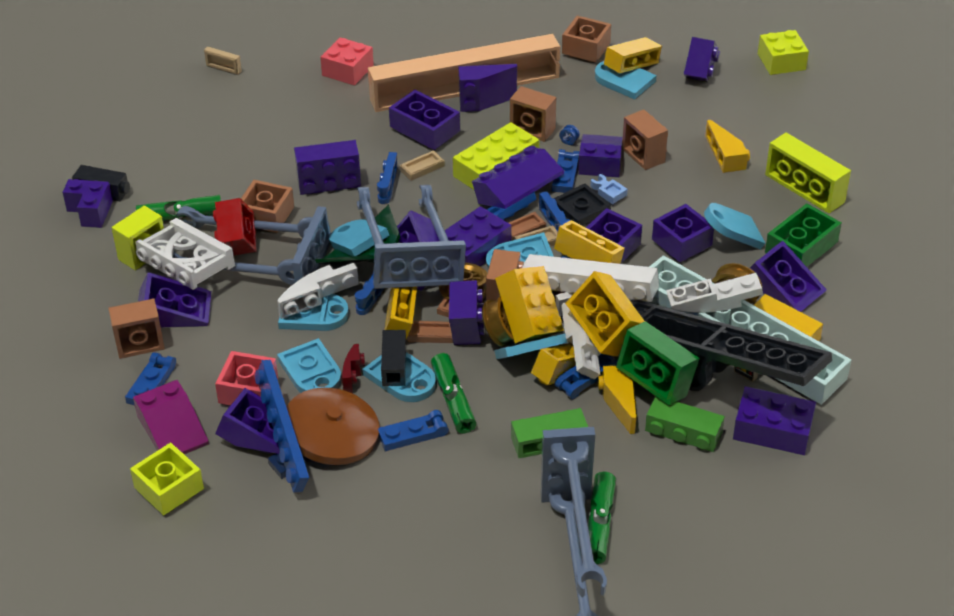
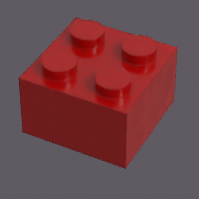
[213,198,257,256]

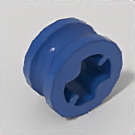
[559,125,580,145]

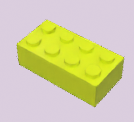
[453,122,540,190]
[765,133,851,213]

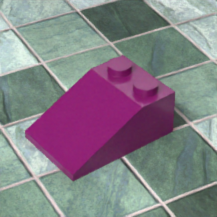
[133,380,209,454]

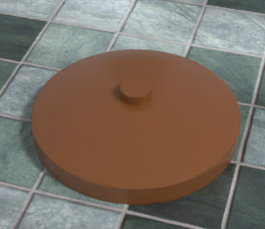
[287,387,379,465]

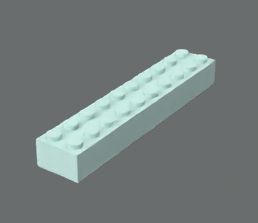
[644,255,851,405]

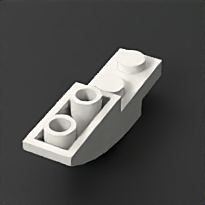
[277,263,358,319]
[666,273,763,312]
[561,303,601,379]

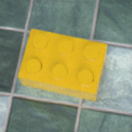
[495,266,564,343]
[565,271,645,356]

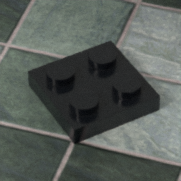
[554,183,611,225]

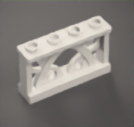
[136,218,235,290]

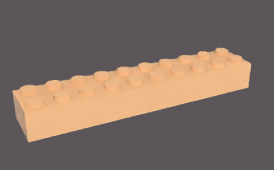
[368,34,560,112]

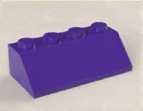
[472,146,564,209]

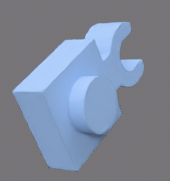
[590,174,628,204]

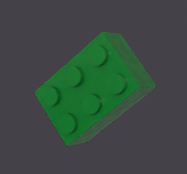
[765,203,842,267]
[616,321,699,405]

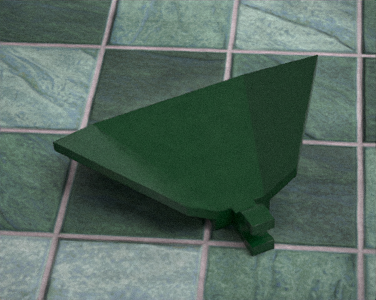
[315,204,400,264]

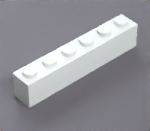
[522,254,659,302]

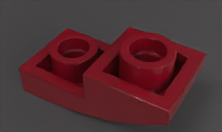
[342,344,365,394]

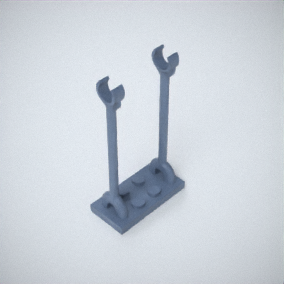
[357,185,466,288]
[172,206,331,285]
[540,427,607,616]

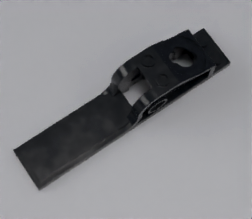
[632,300,832,391]

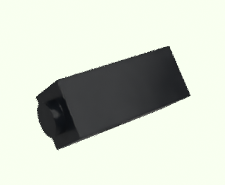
[72,165,130,202]
[381,330,406,386]

